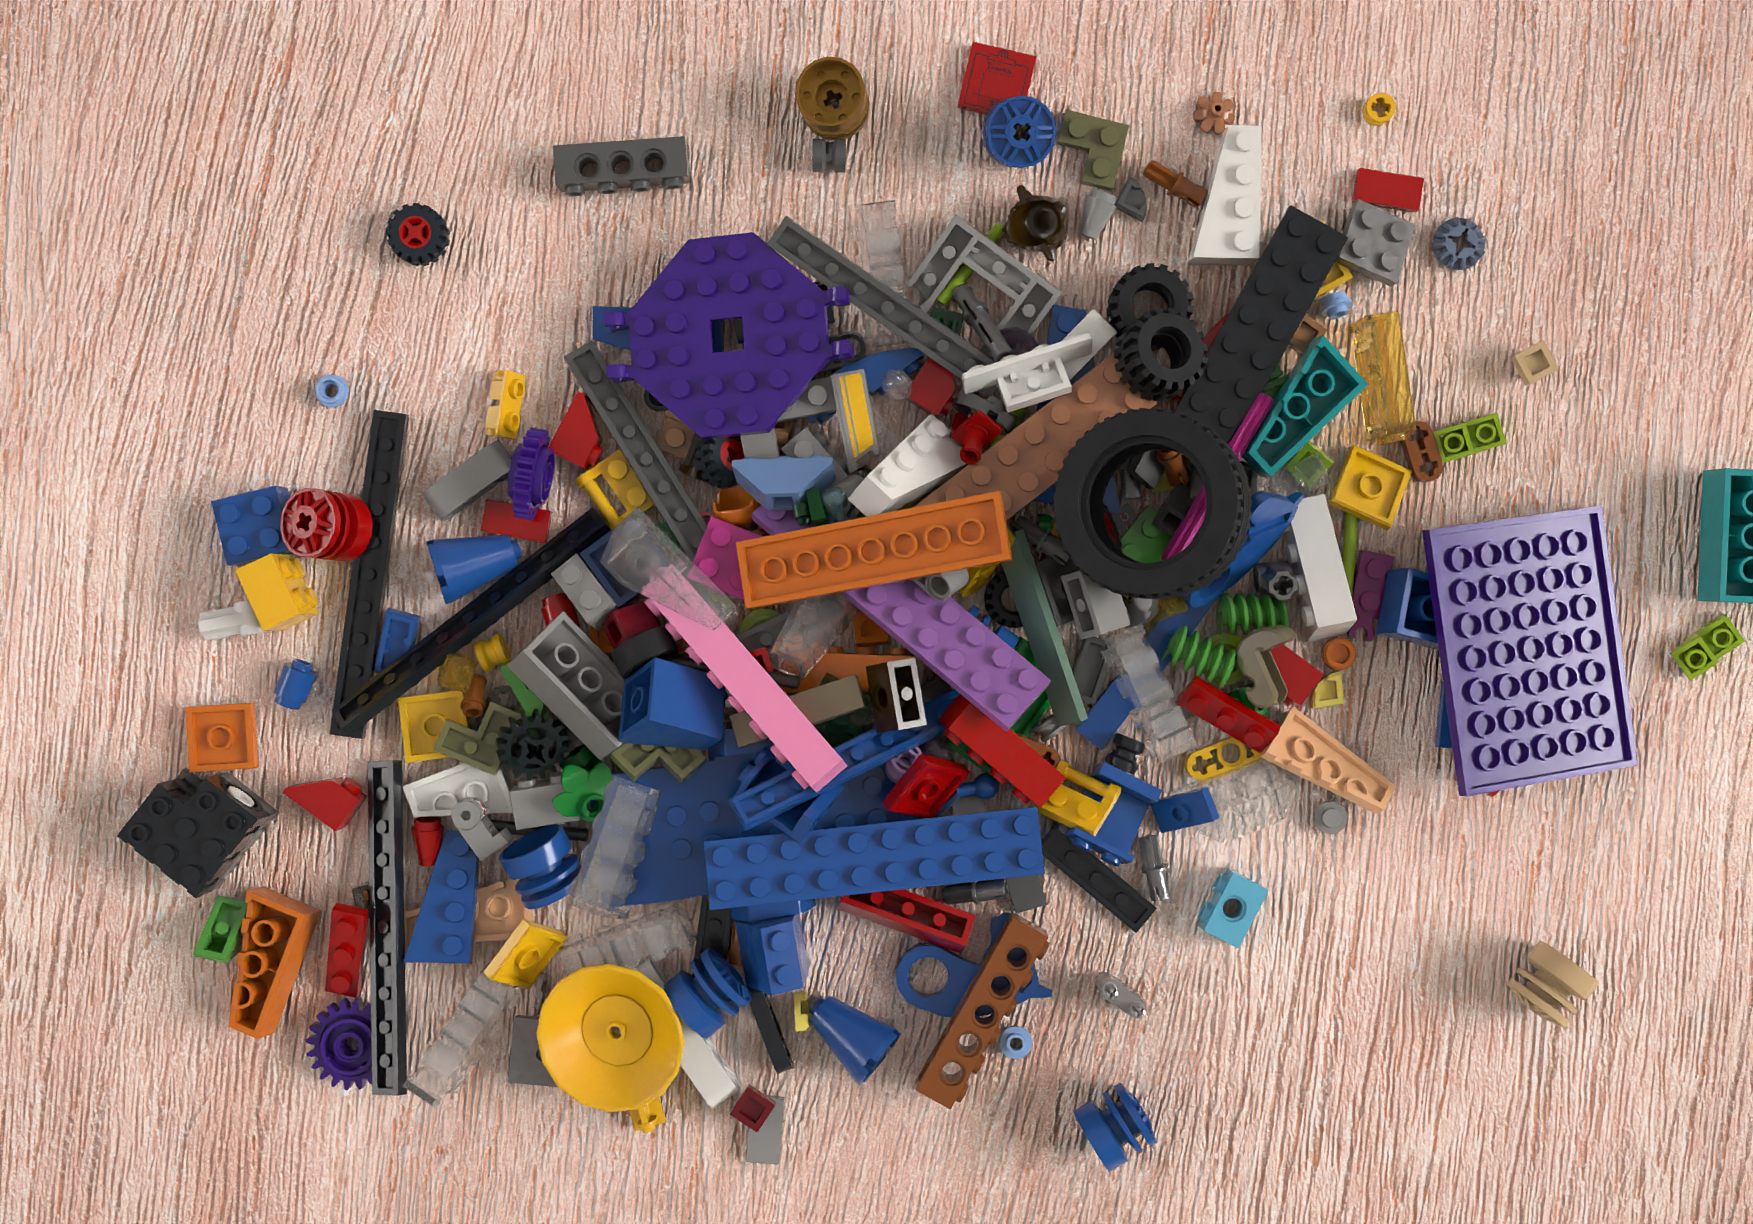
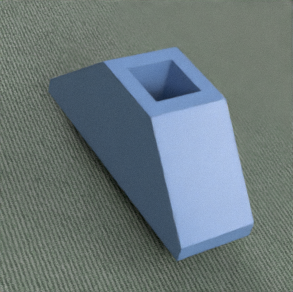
[732,455,836,511]

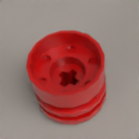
[280,488,373,562]

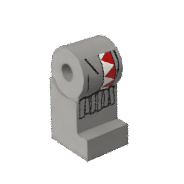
[451,797,514,861]

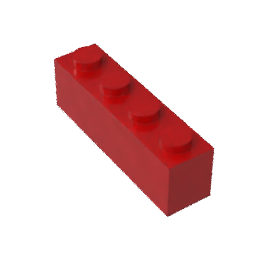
[938,694,1066,808]
[838,889,976,953]

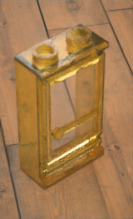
[1349,311,1417,446]

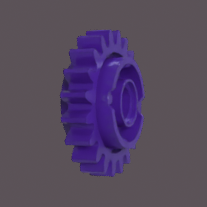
[508,427,555,520]
[306,997,372,1090]

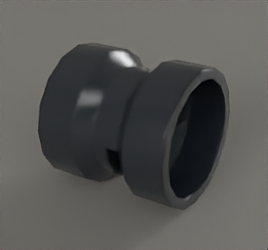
[1104,733,1146,775]

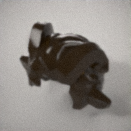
[1002,185,1067,262]

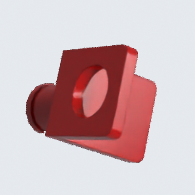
[949,410,1003,464]

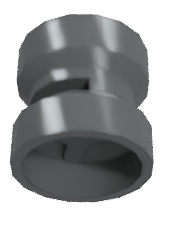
[812,139,846,173]

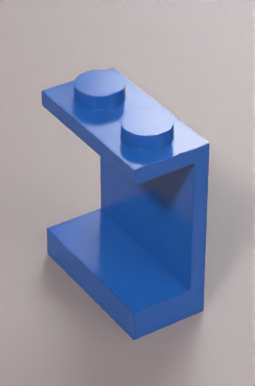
[735,747,844,844]
[1064,762,1162,867]

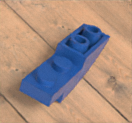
[806,348,924,425]

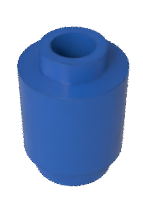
[274,659,317,710]

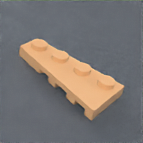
[1260,706,1396,814]
[404,879,534,947]

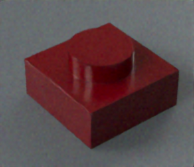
[730,1084,776,1132]

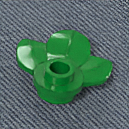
[552,761,613,822]

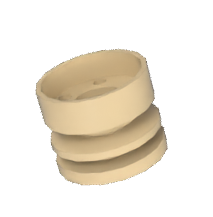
[1506,940,1599,1029]

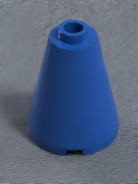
[426,535,522,604]
[809,996,902,1086]

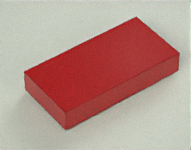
[1352,168,1424,213]
[481,499,553,543]

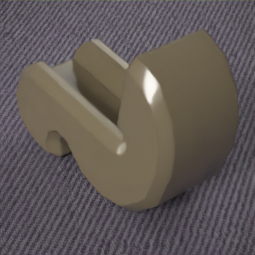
[1236,625,1298,708]

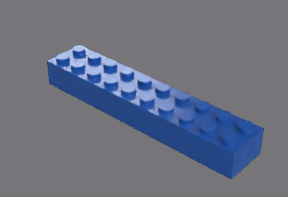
[703,807,1045,910]

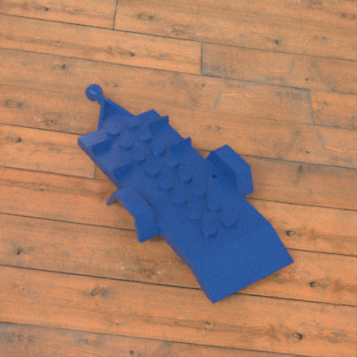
[590,728,999,922]

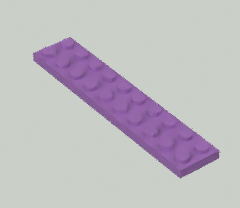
[752,493,1051,732]

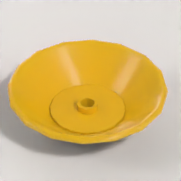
[536,963,685,1113]

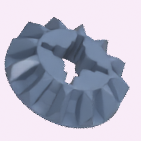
[1432,217,1487,270]

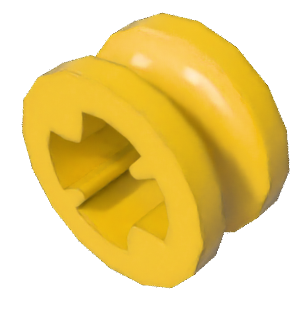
[1362,93,1396,126]

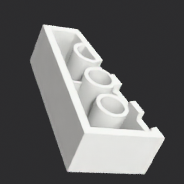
[1187,125,1262,266]
[848,413,969,517]
[1284,494,1357,642]

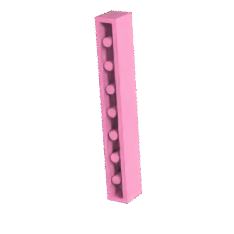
[642,563,848,793]

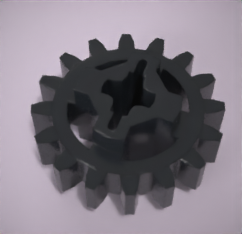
[495,709,570,781]

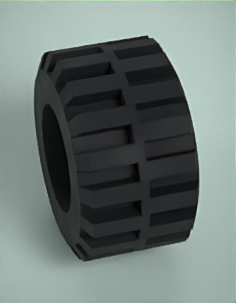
[1106,263,1194,351]
[1113,308,1208,401]

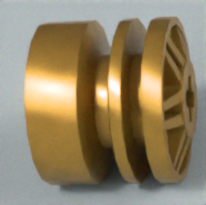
[795,57,870,140]

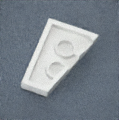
[402,763,513,817]

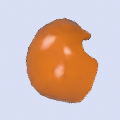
[712,485,761,528]

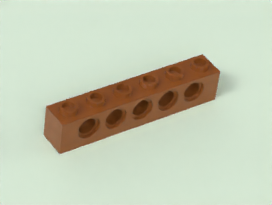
[915,911,1050,1110]

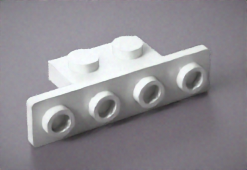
[962,333,1093,413]

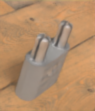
[1095,972,1147,1019]

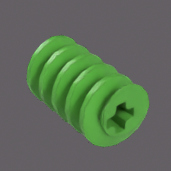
[1216,593,1289,635]
[1161,625,1236,689]

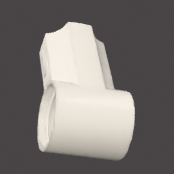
[198,601,268,640]

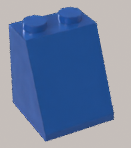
[618,657,728,750]
[735,914,809,996]

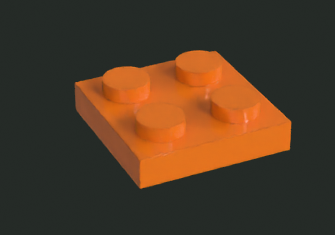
[185,702,259,772]

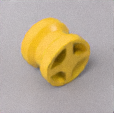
[474,633,512,672]

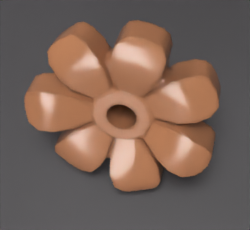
[1193,92,1235,135]

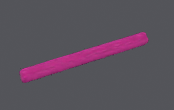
[1161,393,1274,560]

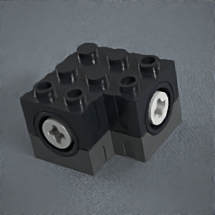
[117,772,279,898]

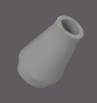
[1079,188,1117,240]

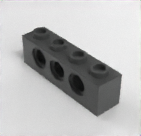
[553,136,691,196]

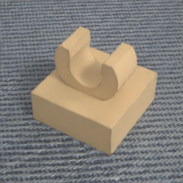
[1511,340,1559,386]

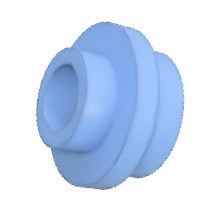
[1319,291,1353,320]
[315,374,349,407]
[999,1025,1032,1059]

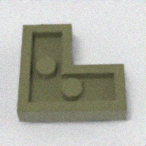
[1057,109,1129,192]
[433,702,521,776]
[611,743,707,784]

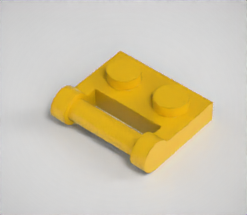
[575,449,655,530]
[1035,760,1122,836]

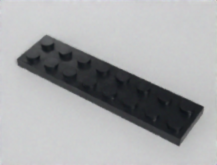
[1174,205,1349,444]

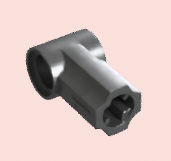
[1253,561,1298,600]

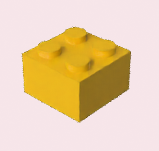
[235,553,319,631]

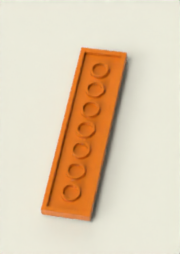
[736,491,1012,609]

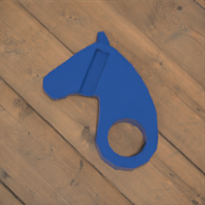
[1182,491,1304,608]
[896,912,1053,1017]

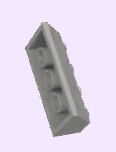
[506,612,625,760]

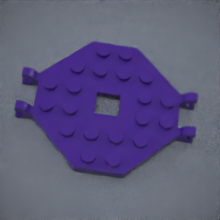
[603,232,854,439]

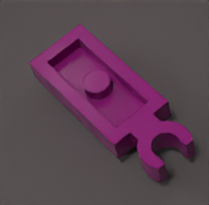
[1347,550,1395,642]

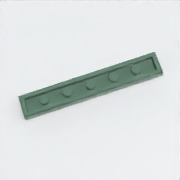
[1001,529,1088,727]

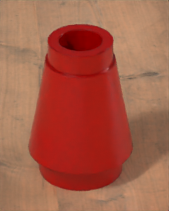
[411,816,444,867]

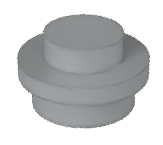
[1314,801,1347,834]

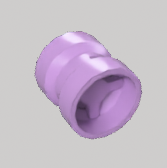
[884,747,922,783]

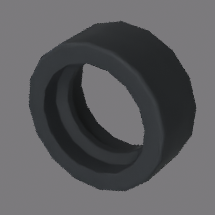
[611,627,678,679]

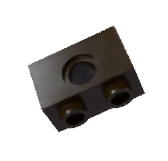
[865,658,927,733]

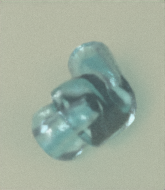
[821,486,850,523]

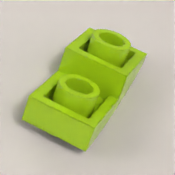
[1433,413,1507,463]
[1670,613,1745,681]

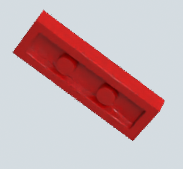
[1176,676,1280,753]
[325,903,369,998]

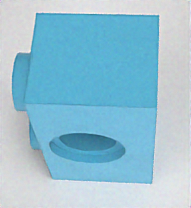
[1198,868,1269,949]

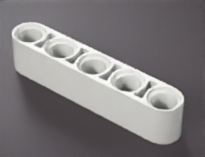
[633,958,741,1108]

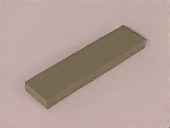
[730,674,867,749]

